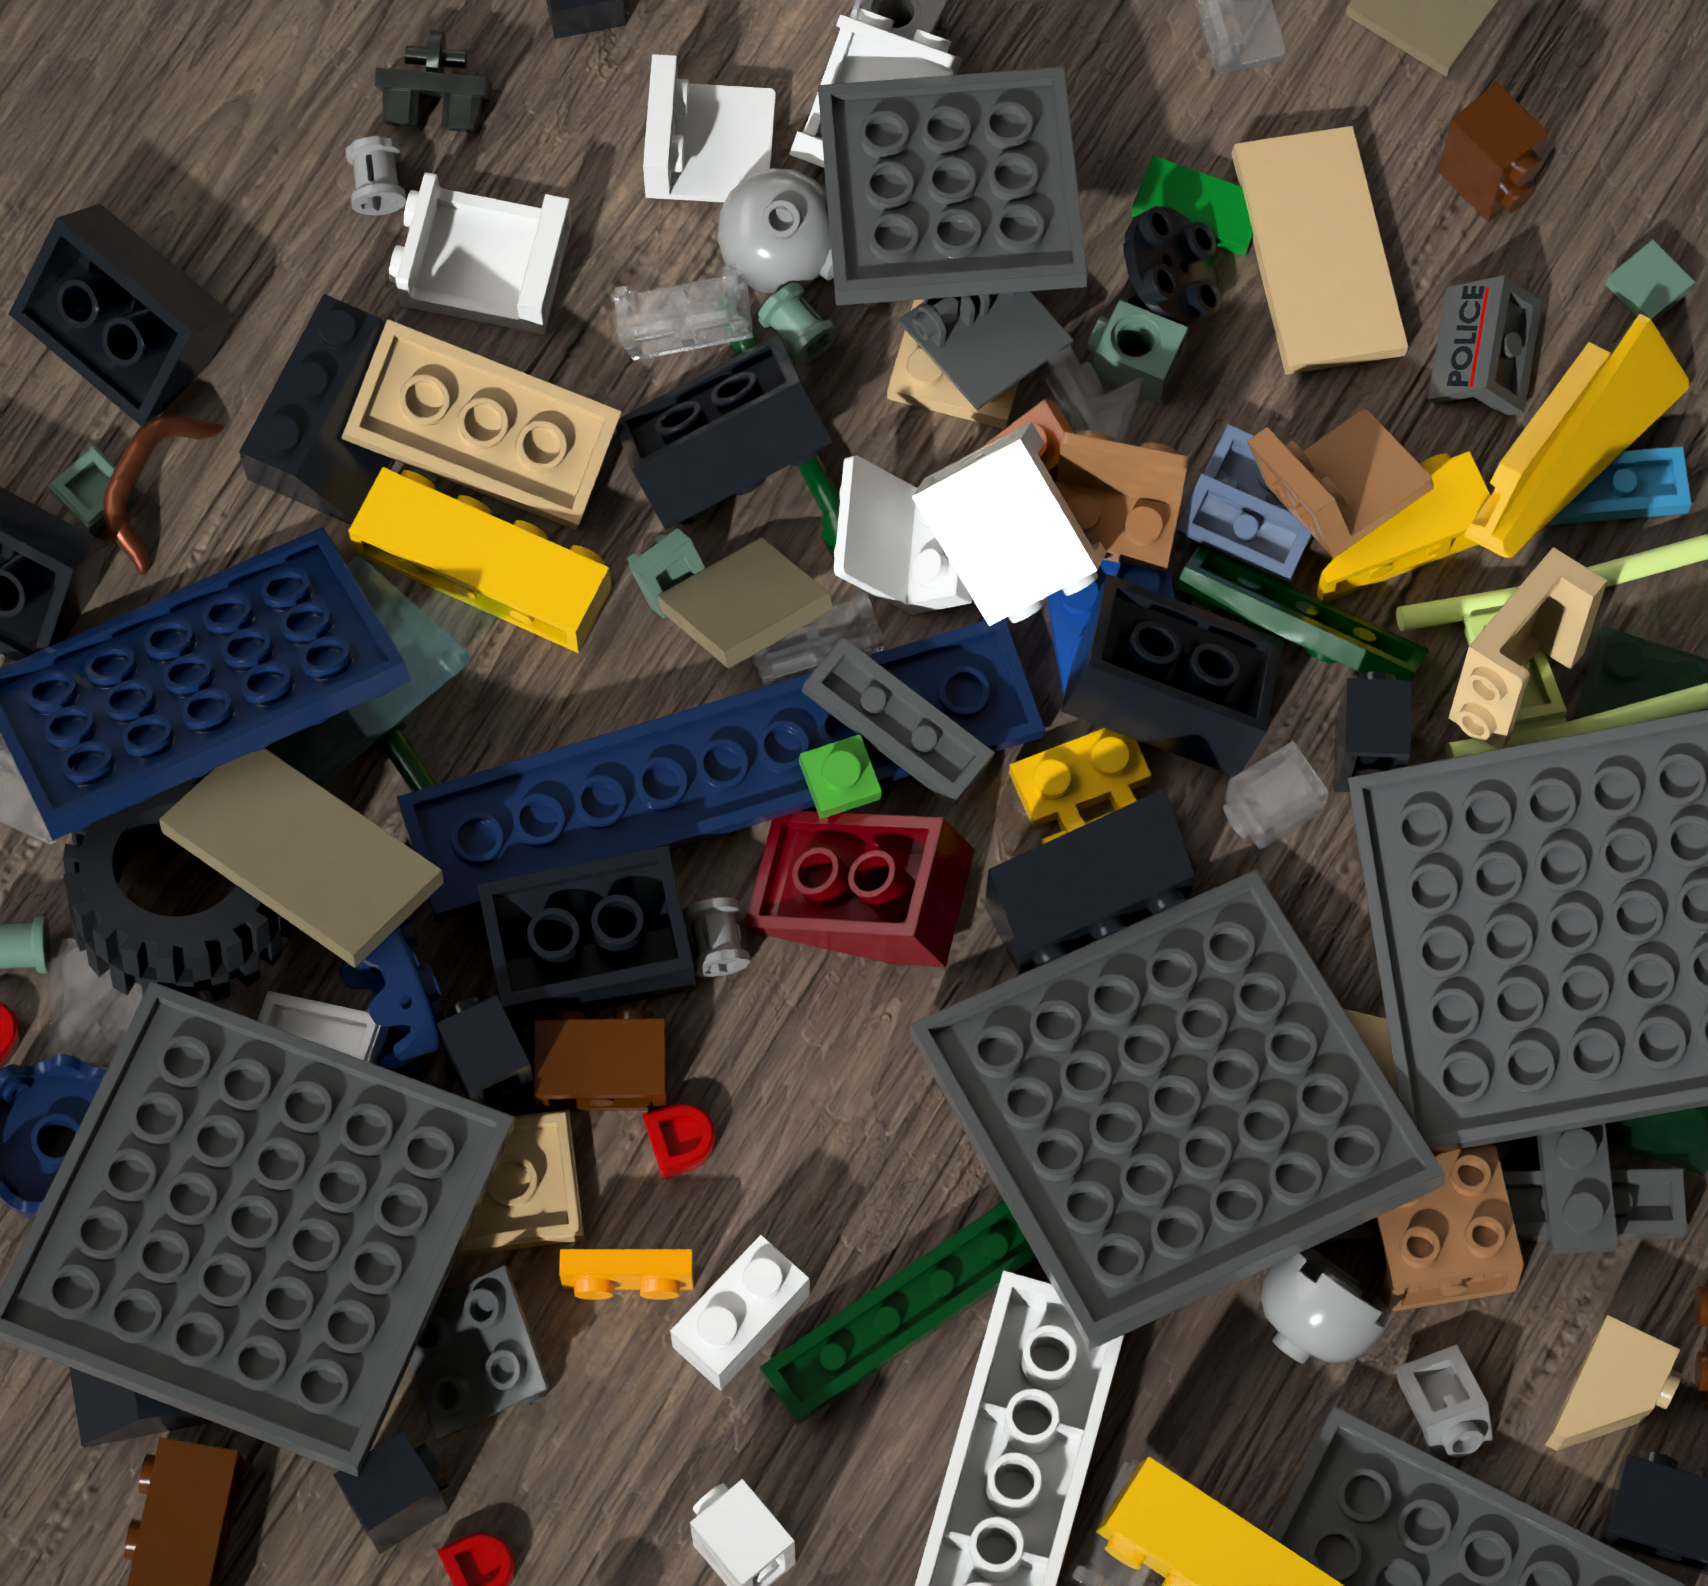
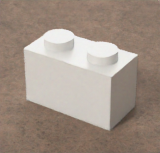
[670,1235,810,1391]
[690,1479,796,1586]

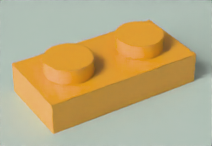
[559,1249,694,1300]

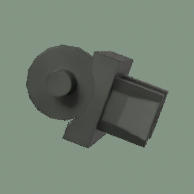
[375,30,492,133]

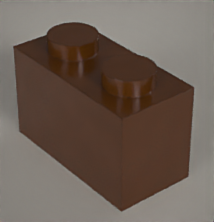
[1438,82,1548,222]
[534,1010,667,1112]

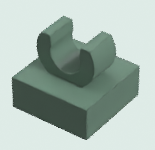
[628,528,706,619]

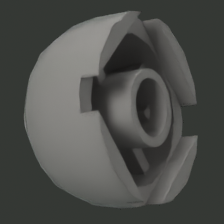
[717,168,831,293]
[1261,1248,1396,1364]

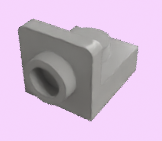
[1396,1344,1493,1461]

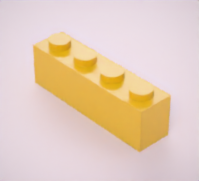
[349,467,612,653]
[1095,1456,1344,1586]

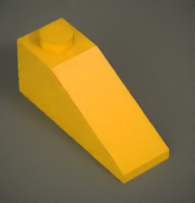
[1316,451,1490,602]

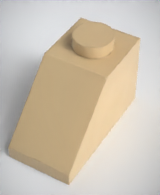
[1545,1315,1683,1451]

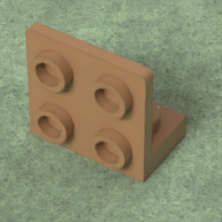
[1247,410,1434,558]
[1056,430,1189,573]
[1376,1144,1524,1312]

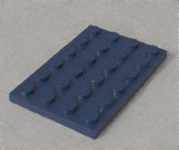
[0,527,411,841]

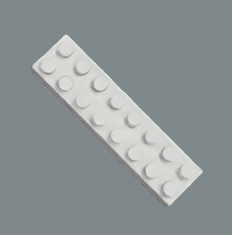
[915,1271,1125,1586]

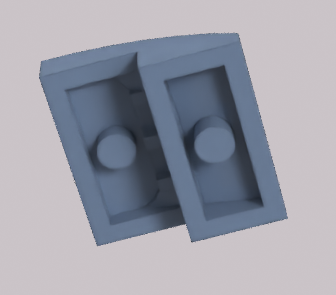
[1175,424,1313,582]

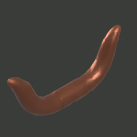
[103,413,224,575]

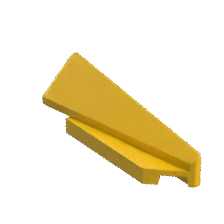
[1464,314,1689,558]

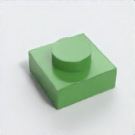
[799,734,882,819]

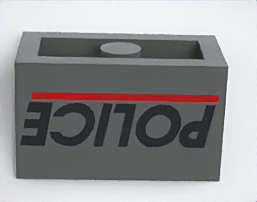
[1428,275,1543,416]

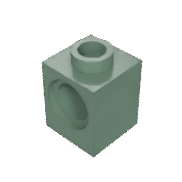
[1087,300,1188,404]

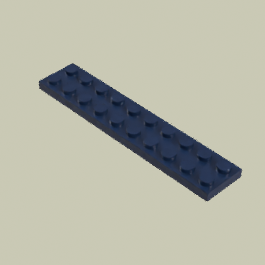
[397,618,1045,922]

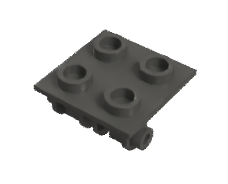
[898,291,1074,410]
[410,1265,550,1440]

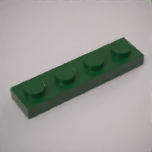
[1176,544,1429,683]

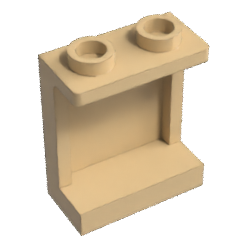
[1448,547,1607,750]

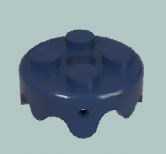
[339,918,444,1070]
[0,1054,107,1219]

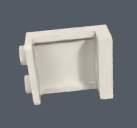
[789,8,963,167]
[389,172,573,335]
[912,422,1107,626]

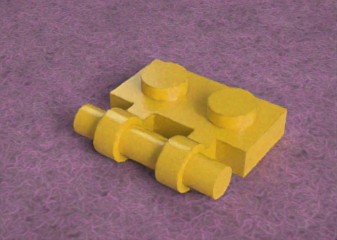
[1009,728,1152,844]

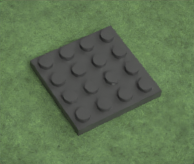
[818,67,1087,306]

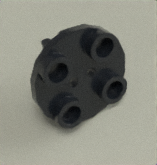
[1123,206,1222,326]

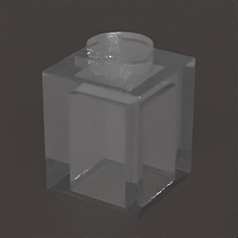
[1223,741,1329,850]

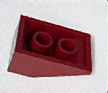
[744,811,975,967]

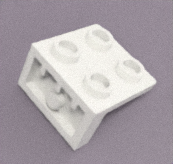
[643,54,775,202]
[834,455,972,615]

